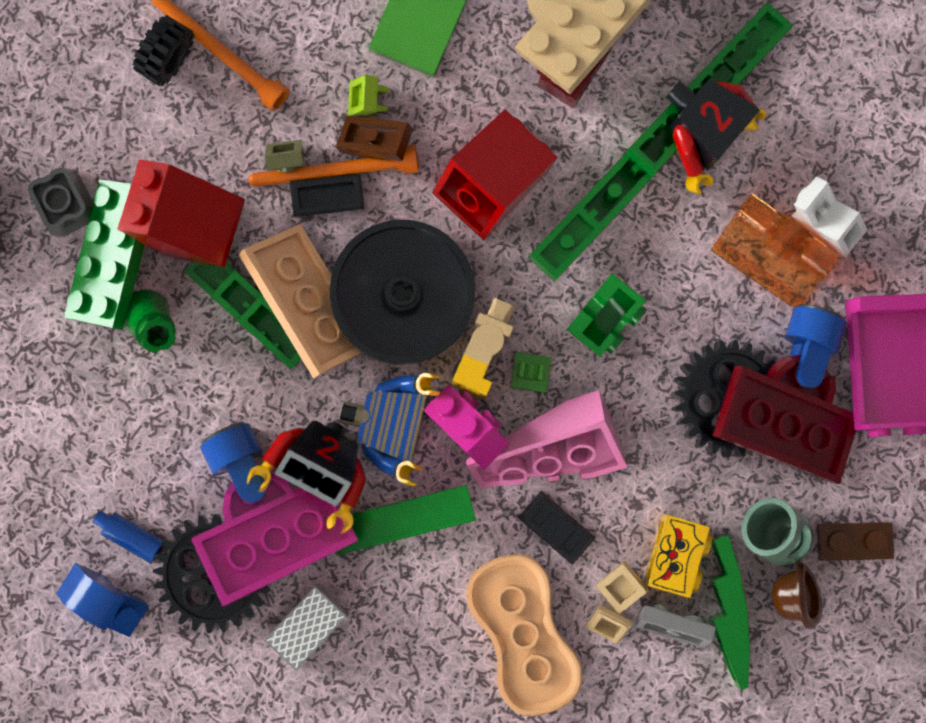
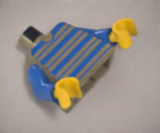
[340,373,441,486]

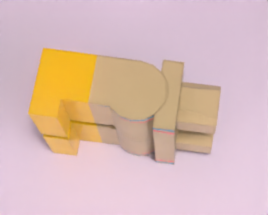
[452,298,515,401]

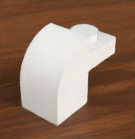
[792,176,867,258]

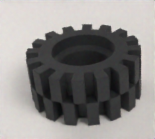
[132,15,194,86]

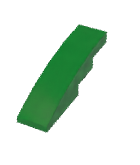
[184,262,301,370]
[709,533,750,690]

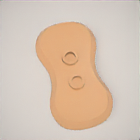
[466,554,582,716]

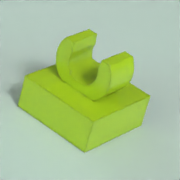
[348,75,389,117]

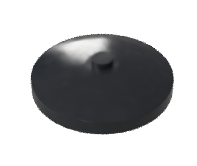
[330,219,475,365]

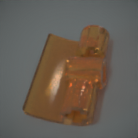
[711,193,840,308]

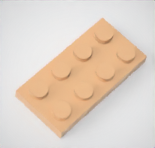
[239,224,362,379]

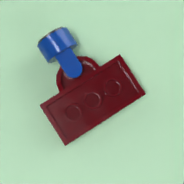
[713,304,856,484]

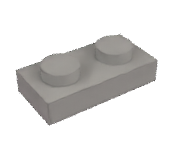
[635,604,716,648]

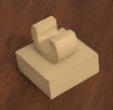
[596,560,649,614]

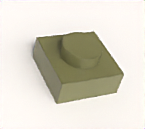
[265,139,304,172]

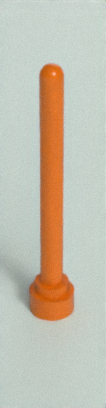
[151,0,290,112]
[248,144,419,187]

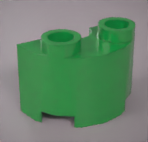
[566,273,647,357]

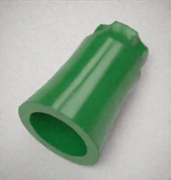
[124,290,176,353]

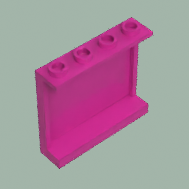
[845,294,926,437]

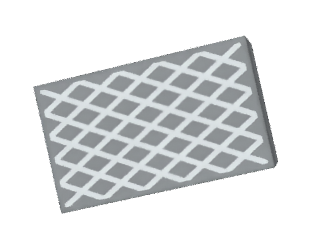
[264,584,349,671]

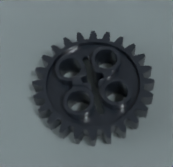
[670,340,776,458]
[153,513,271,633]

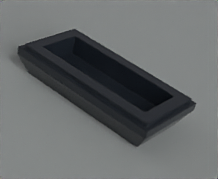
[290,174,365,217]
[518,491,596,565]

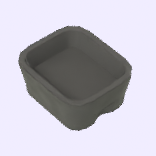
[28,168,93,238]

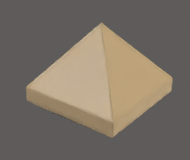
[585,605,632,644]

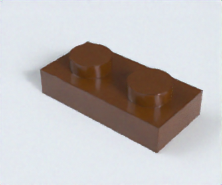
[336,116,413,161]
[817,522,894,561]

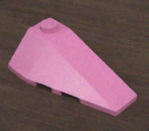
[466,390,627,488]

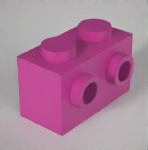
[423,384,509,470]

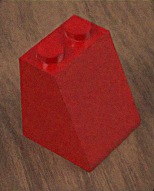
[432,109,558,241]
[117,159,245,268]

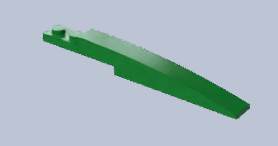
[528,2,794,282]

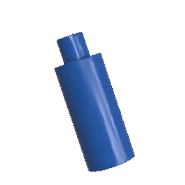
[93,510,164,564]

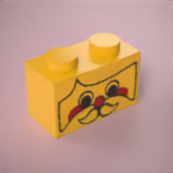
[644,514,713,598]

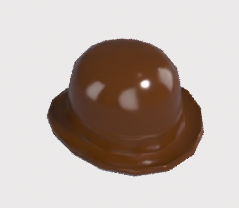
[772,561,822,629]

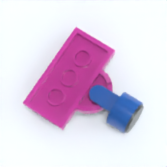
[191,422,358,607]

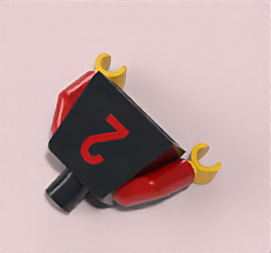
[665,80,767,195]
[247,421,366,534]

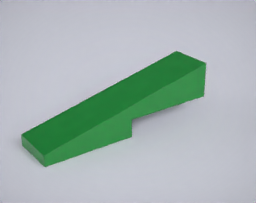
[335,484,476,556]

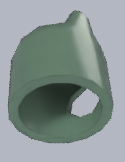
[741,498,814,567]

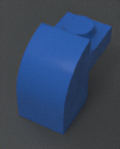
[56,563,149,637]

